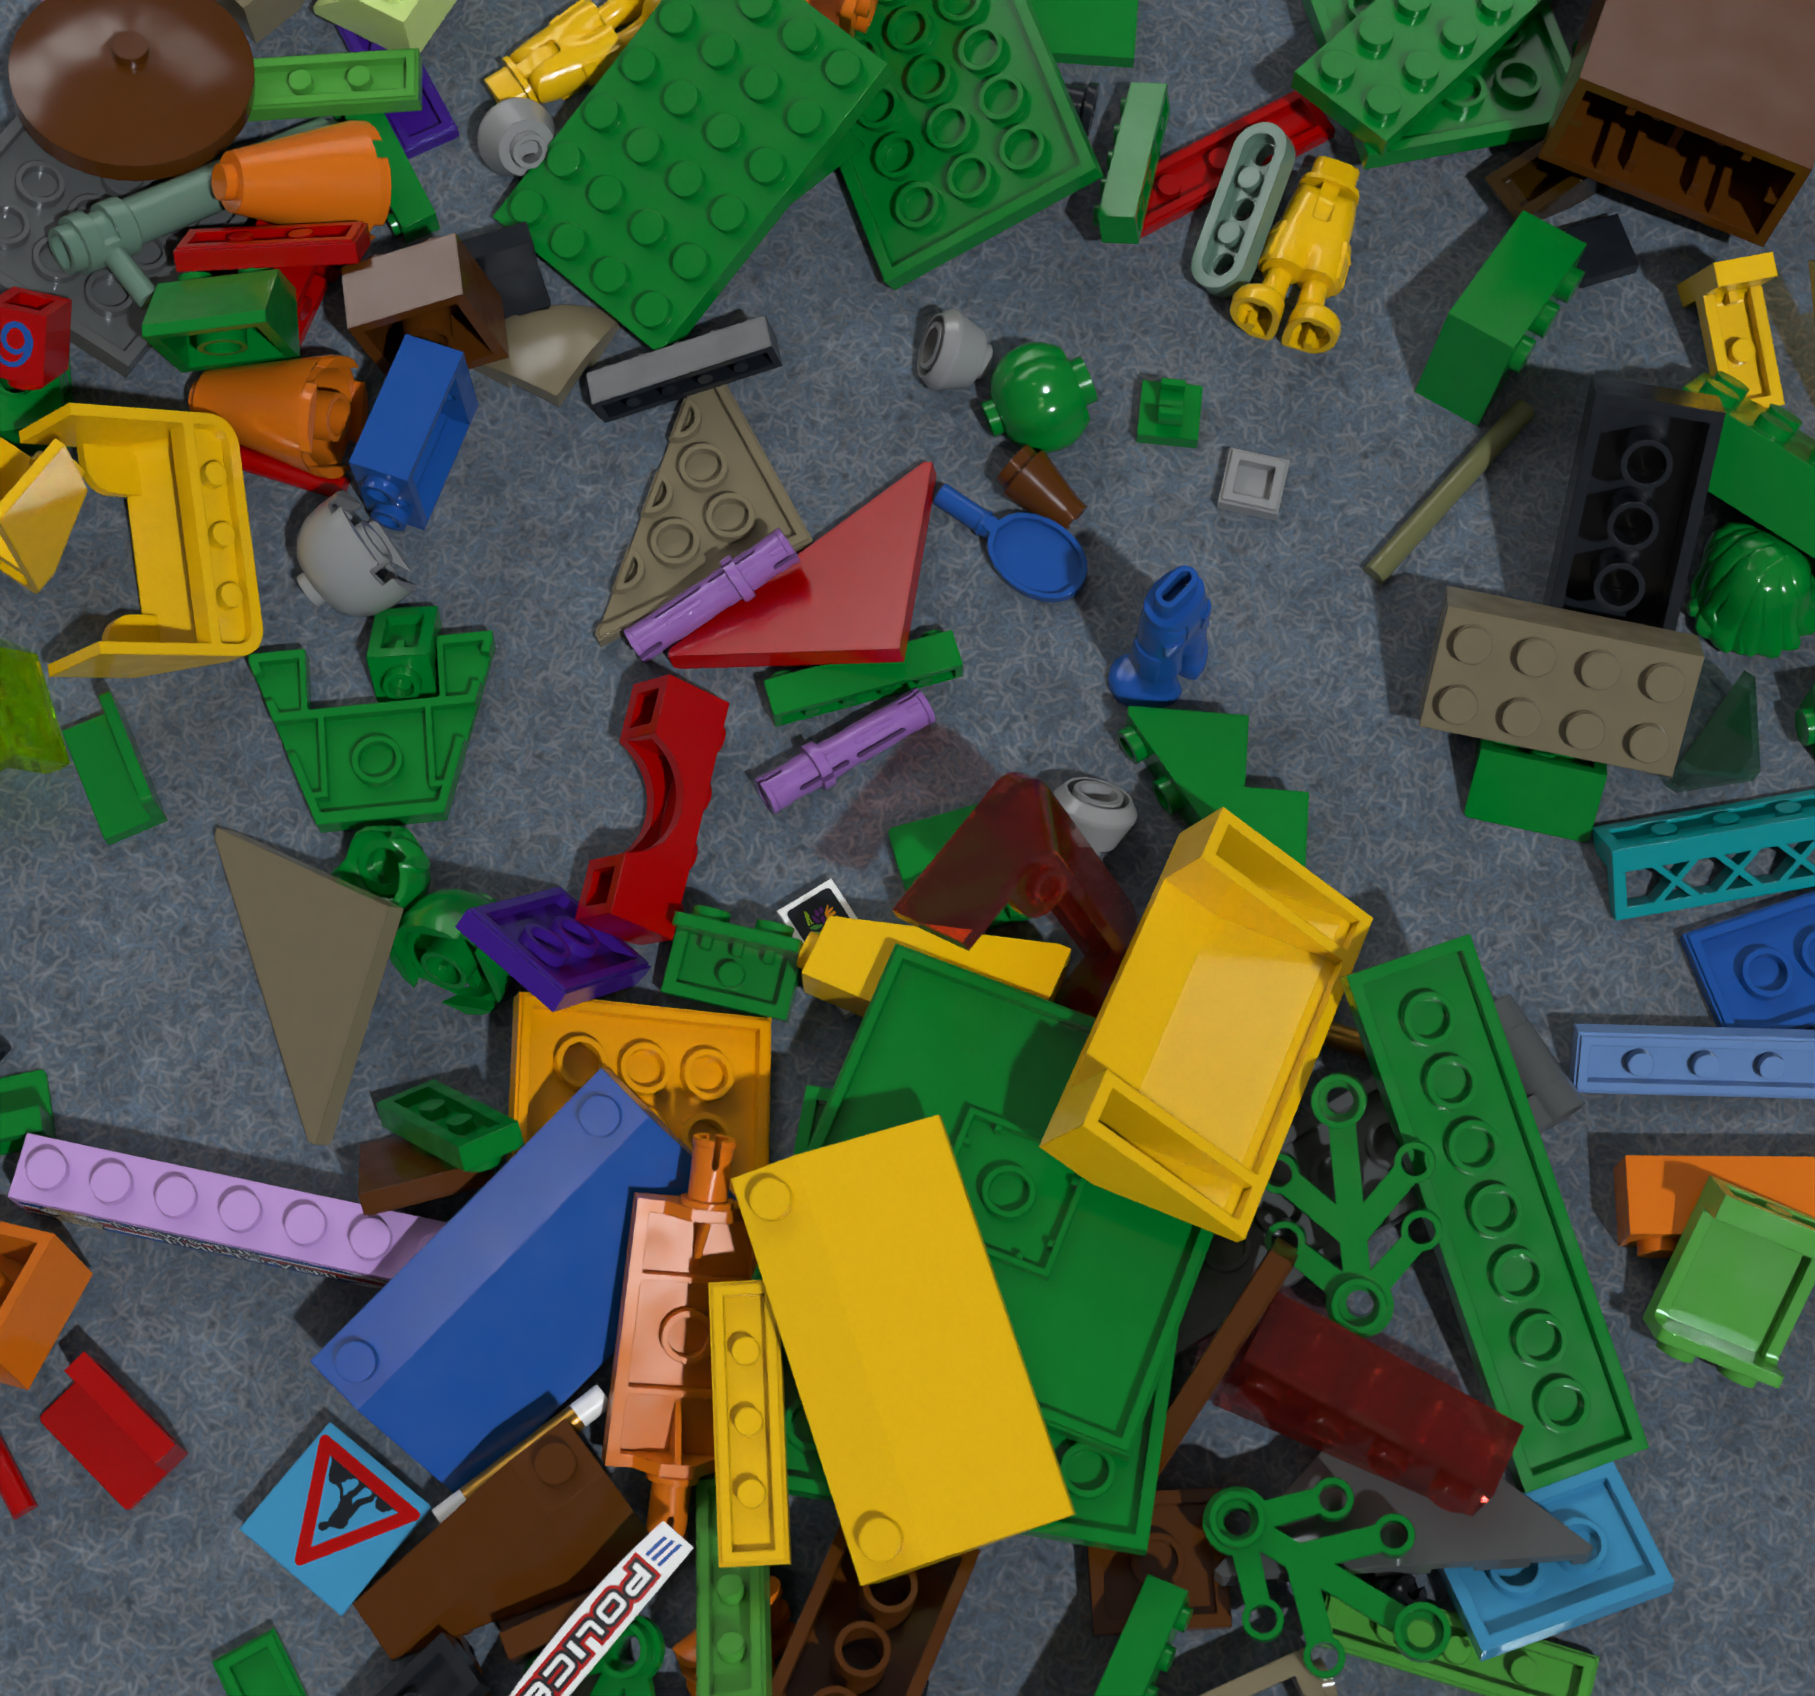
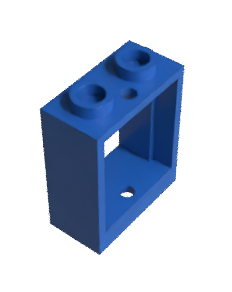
[349,334,479,531]

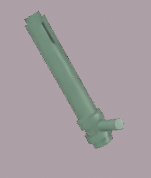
[48,118,338,310]

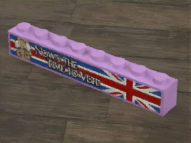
[8,1133,447,1290]

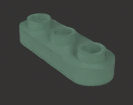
[1191,122,1296,297]

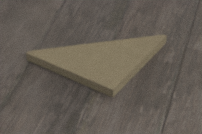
[595,384,813,647]
[214,828,404,1145]

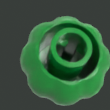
[980,342,1098,454]

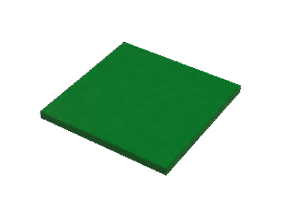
[751,943,1214,1462]

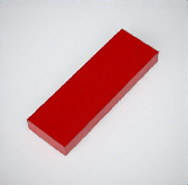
[173,221,371,272]

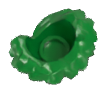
[1685,522,1815,659]

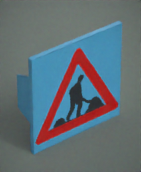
[239,1422,433,1617]

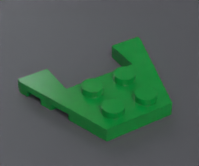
[248,630,496,833]

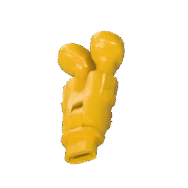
[483,0,662,105]
[1230,156,1360,354]

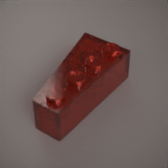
[1212,1292,1524,1517]

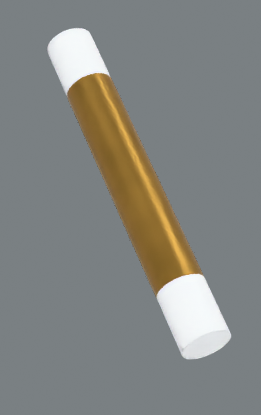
[431,1385,609,1524]

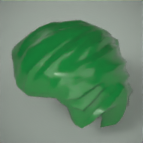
[331,825,431,917]

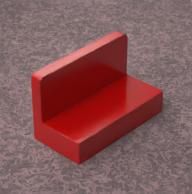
[40,1351,189,1510]

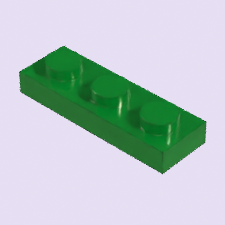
[376,1079,524,1172]

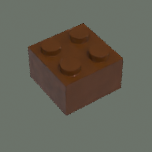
[341,232,510,377]

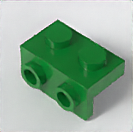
[661,905,803,1023]

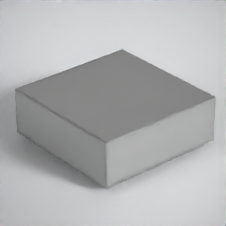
[1217,447,1290,521]

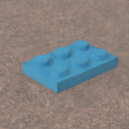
[1437,1461,1675,1662]

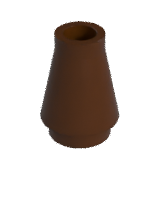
[995,444,1088,530]

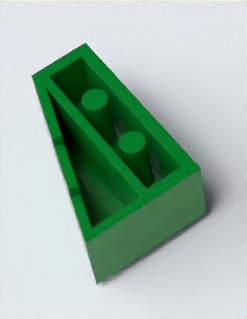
[1414,210,1587,426]

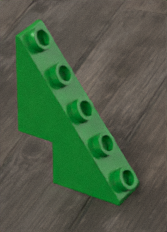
[1117,706,1309,867]

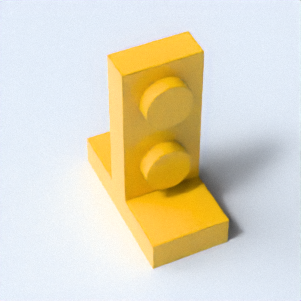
[1676,252,1785,409]

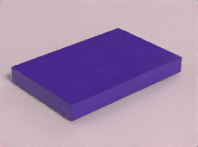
[455,887,651,1012]

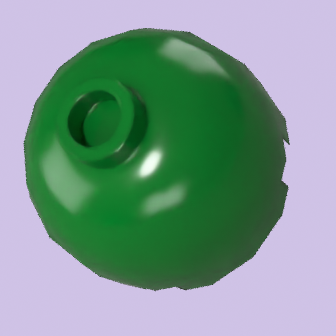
[389,889,514,1015]

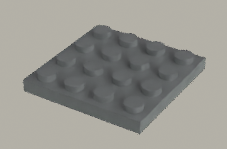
[0,115,253,378]

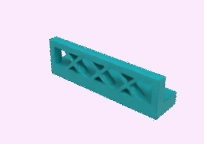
[1592,789,1815,921]

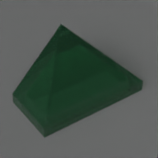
[1666,670,1761,793]

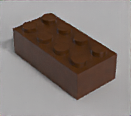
[772,1523,981,1696]

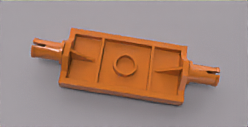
[602,1133,757,1541]

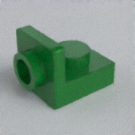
[366,606,442,703]

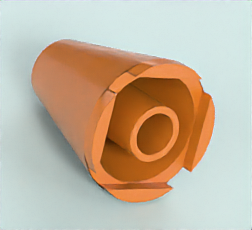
[211,120,391,241]
[188,354,368,479]

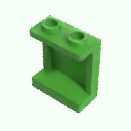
[1642,1175,1815,1389]

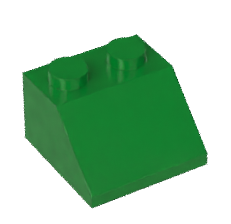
[141,268,301,373]

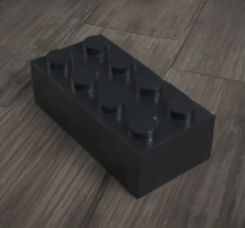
[1542,375,1726,631]

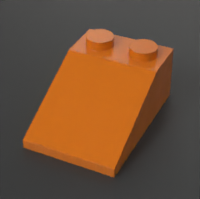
[0,1221,93,1390]

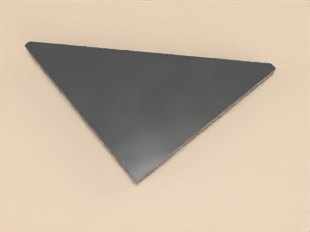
[1214,1386,1593,1586]

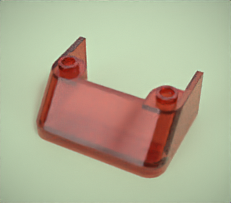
[892,772,1139,1018]

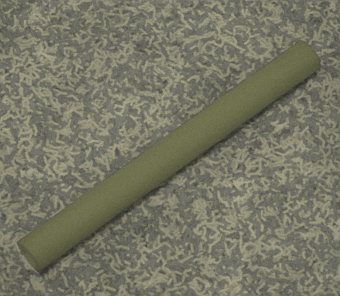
[1363,399,1535,585]

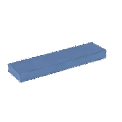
[1570,1023,1815,1099]

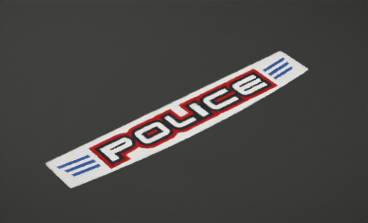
[509,1521,693,1696]

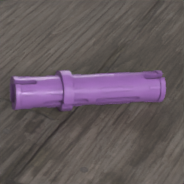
[623,527,801,664]
[753,687,935,815]

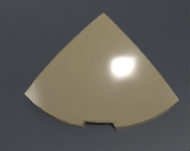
[472,305,622,408]

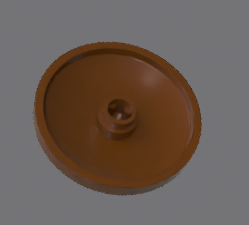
[8,0,255,181]

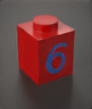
[0,286,72,390]

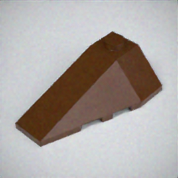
[353,1419,649,1662]

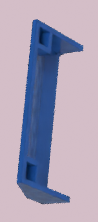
[310,1068,737,1493]

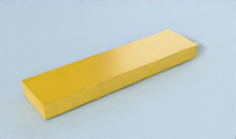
[708,1280,791,1568]

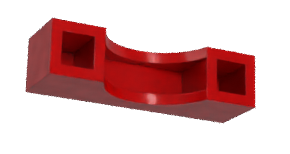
[575,674,729,945]

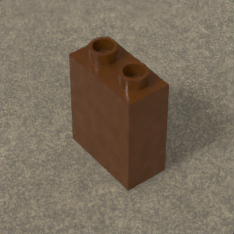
[1538,0,1815,247]

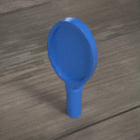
[933,484,1088,603]

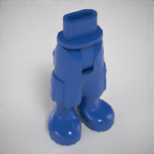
[1107,565,1211,708]

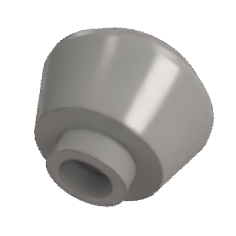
[477,97,556,177]
[917,308,993,390]
[1052,777,1138,858]

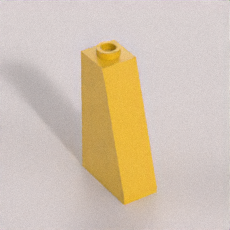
[796,916,1071,1017]

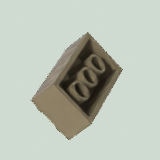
[1419,586,1704,777]

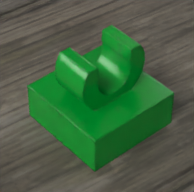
[1136,378,1203,448]

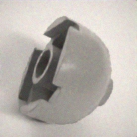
[296,490,416,618]

